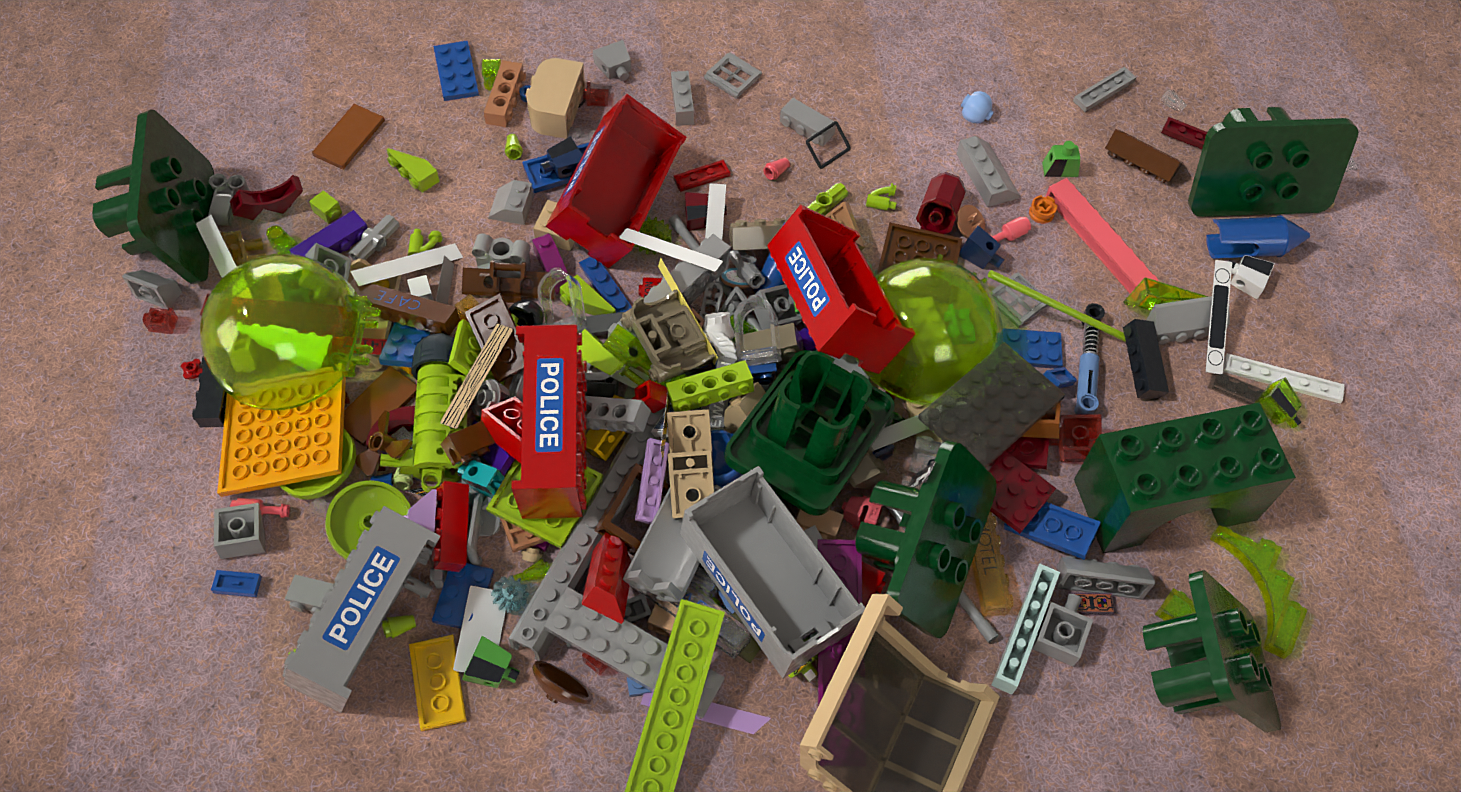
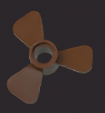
[355,410,413,477]

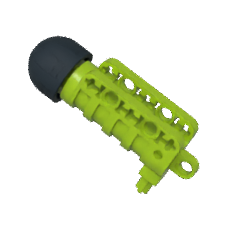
[380,333,468,493]

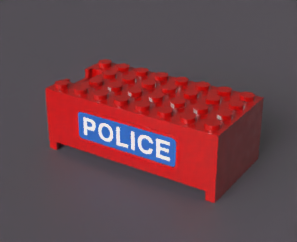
[545,94,687,268]
[767,204,916,374]
[511,325,587,519]

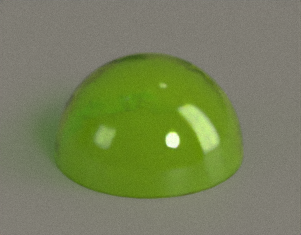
[200,253,381,410]
[855,254,1003,405]

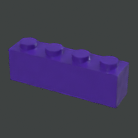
[289,210,368,266]

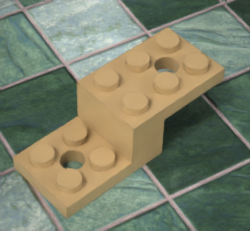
[667,409,714,518]

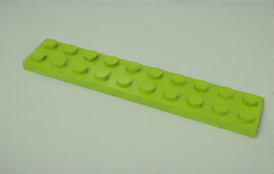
[624,599,725,792]

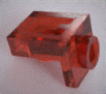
[583,82,609,107]

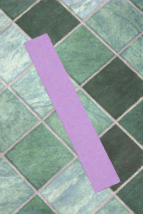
[641,692,771,734]

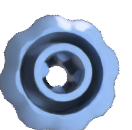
[961,91,994,123]

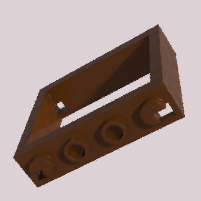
[594,463,670,556]

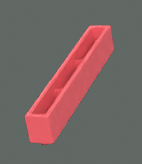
[1045,178,1160,302]

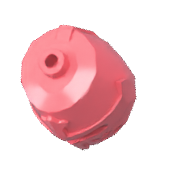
[842,495,883,530]

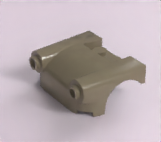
[620,289,715,383]

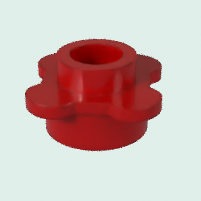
[180,359,202,379]

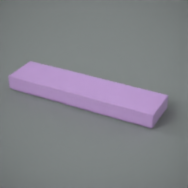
[635,438,669,525]

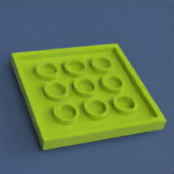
[486,460,604,549]

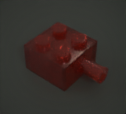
[1049,414,1102,462]

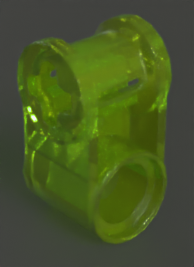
[482,58,501,91]
[266,225,298,262]

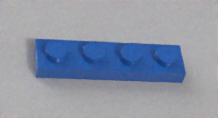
[579,257,632,313]

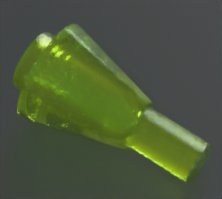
[510,559,550,584]

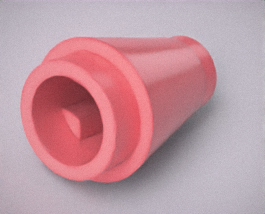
[763,158,790,180]

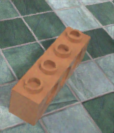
[484,60,526,127]

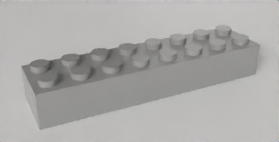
[608,234,731,366]
[544,587,725,719]

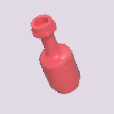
[990,217,1031,242]
[230,498,290,518]

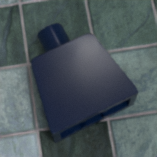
[959,225,1005,269]

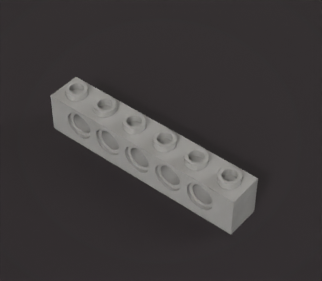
[585,396,651,433]

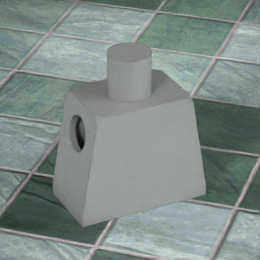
[593,40,631,81]

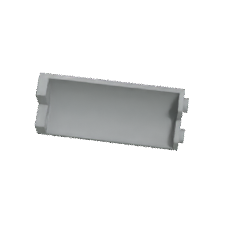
[623,485,721,602]

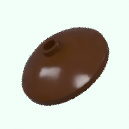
[532,661,593,706]

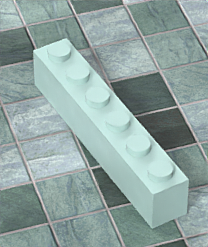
[991,564,1060,695]

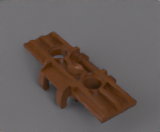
[462,260,556,303]

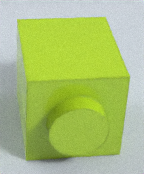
[309,190,342,224]

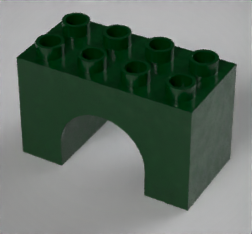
[1074,402,1296,553]

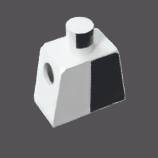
[1228,255,1275,299]

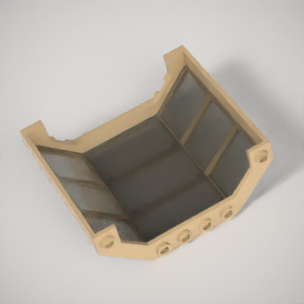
[800,594,1000,792]

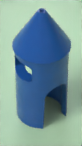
[1206,215,1310,259]

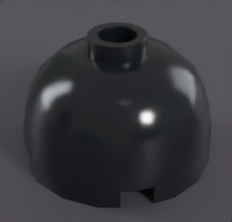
[509,299,546,326]

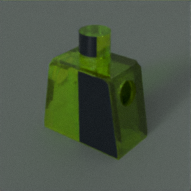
[1255,377,1302,428]

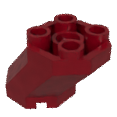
[916,172,966,234]

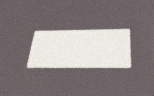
[453,586,509,673]

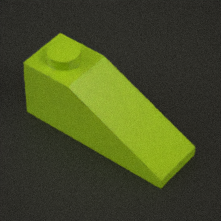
[560,275,616,315]

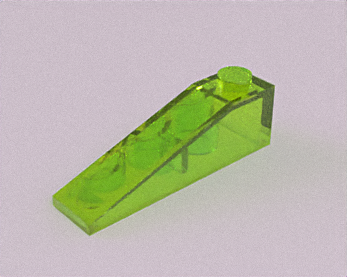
[1123,277,1208,311]

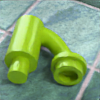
[866,183,897,211]
[408,229,443,256]

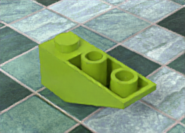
[386,148,440,193]

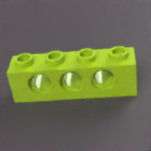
[666,360,754,412]

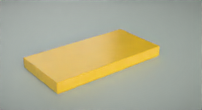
[409,634,467,732]

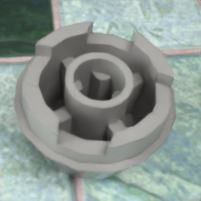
[471,379,510,416]

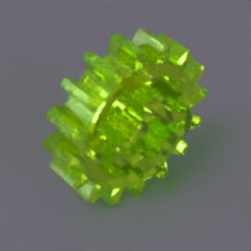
[634,217,672,255]

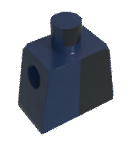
[540,136,583,179]

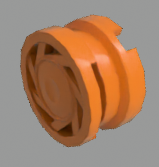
[1029,195,1057,224]

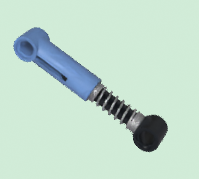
[1074,303,1105,420]

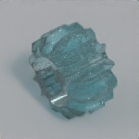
[491,575,529,614]

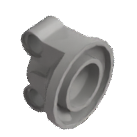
[472,234,531,285]

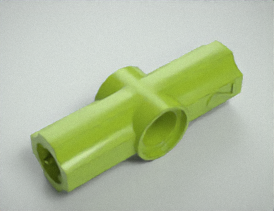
[807,183,848,216]

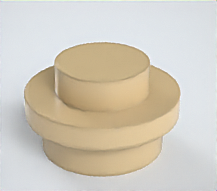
[521,547,543,563]

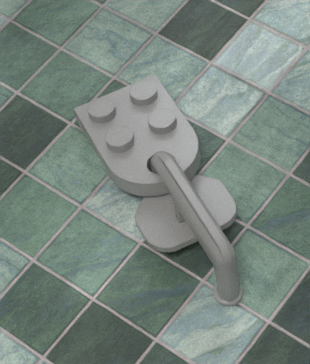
[461,455,506,566]

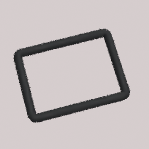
[806,121,851,169]

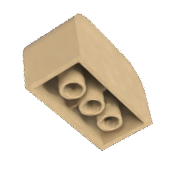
[526,58,586,139]

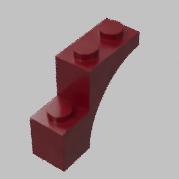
[230,175,303,220]

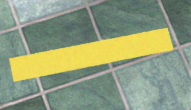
[658,258,718,365]

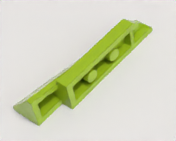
[578,329,625,375]

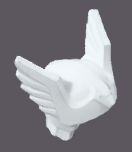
[703,312,738,361]

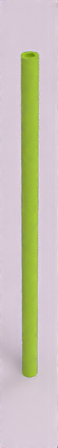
[988,270,1126,342]

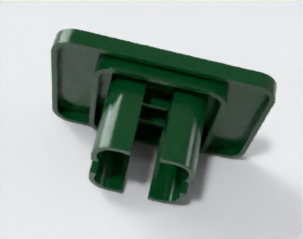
[1188,107,1359,217]
[92,109,214,284]
[724,350,895,516]
[855,441,997,639]
[1142,570,1281,733]

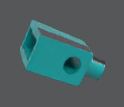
[457,460,505,499]

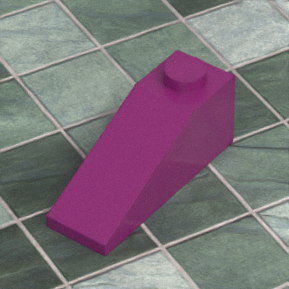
[532,233,570,295]

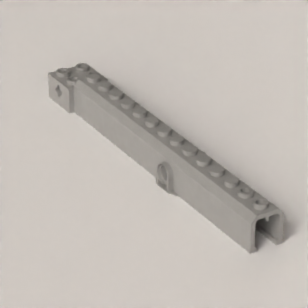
[508,372,696,661]

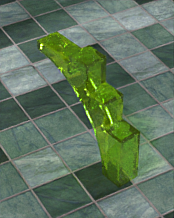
[1210,525,1308,659]

